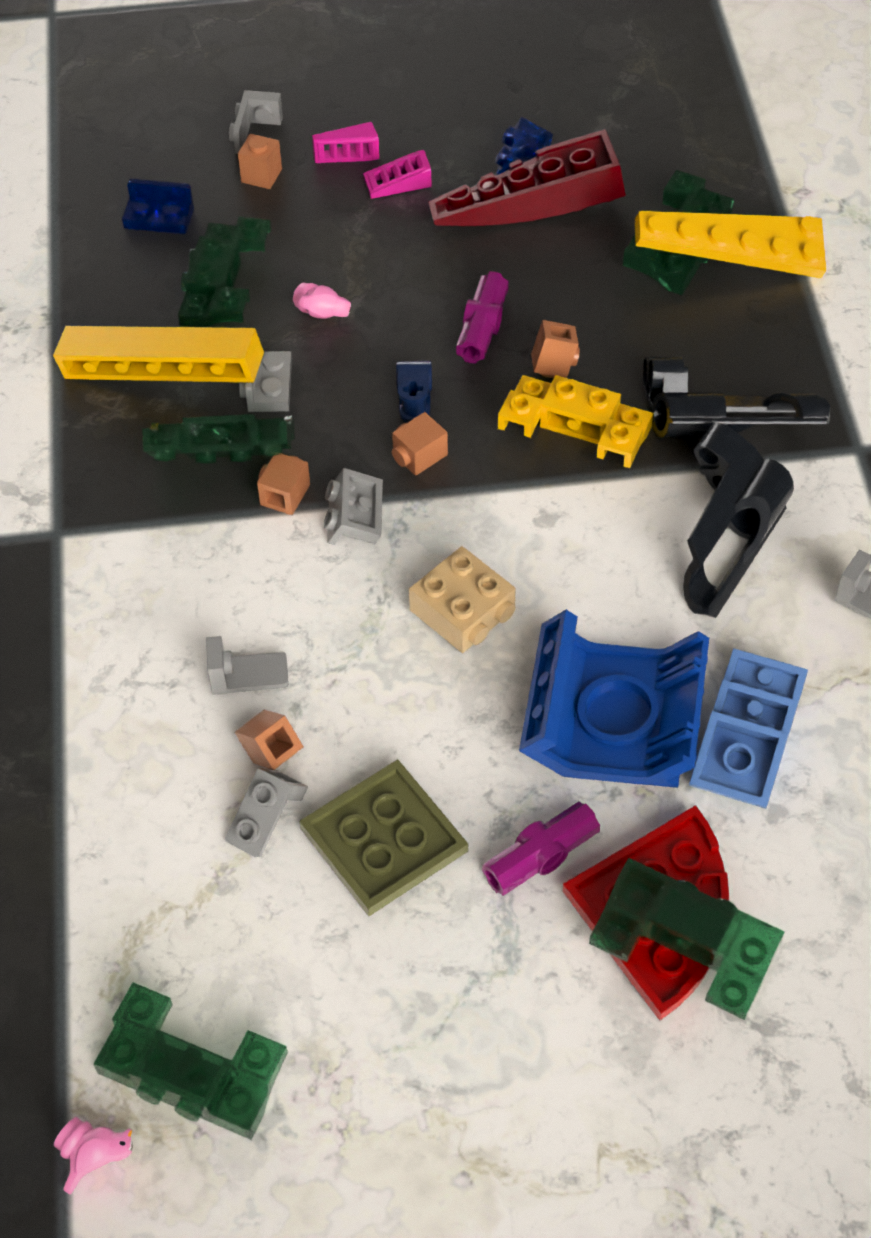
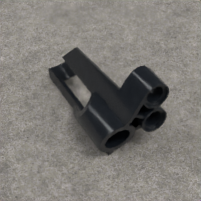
[643,357,830,438]
[683,423,794,618]

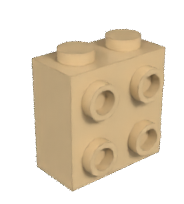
[409,546,516,654]

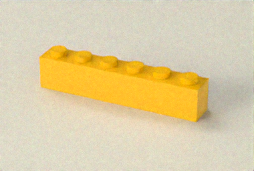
[53,326,264,383]

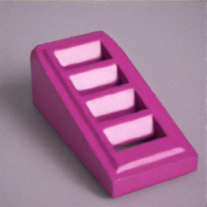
[312,122,380,163]
[363,150,432,199]

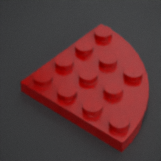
[562,805,729,1021]

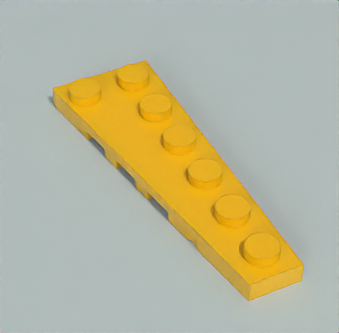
[635,211,826,278]

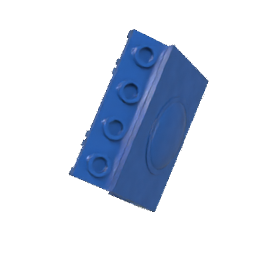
[519,609,709,788]

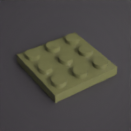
[299,759,468,916]

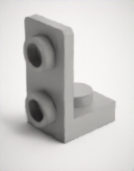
[229,90,283,154]
[835,549,871,619]
[206,636,289,695]
[225,768,308,857]

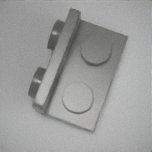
[239,351,292,412]
[324,468,383,545]

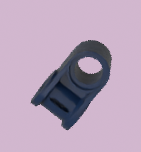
[396,360,432,423]

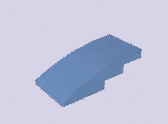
[689,648,808,809]

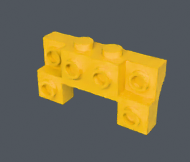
[498,375,653,468]

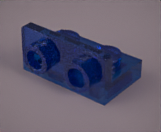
[495,117,553,176]
[122,179,194,234]

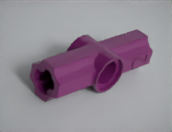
[456,271,509,364]
[482,801,600,896]

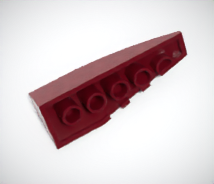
[428,129,626,226]

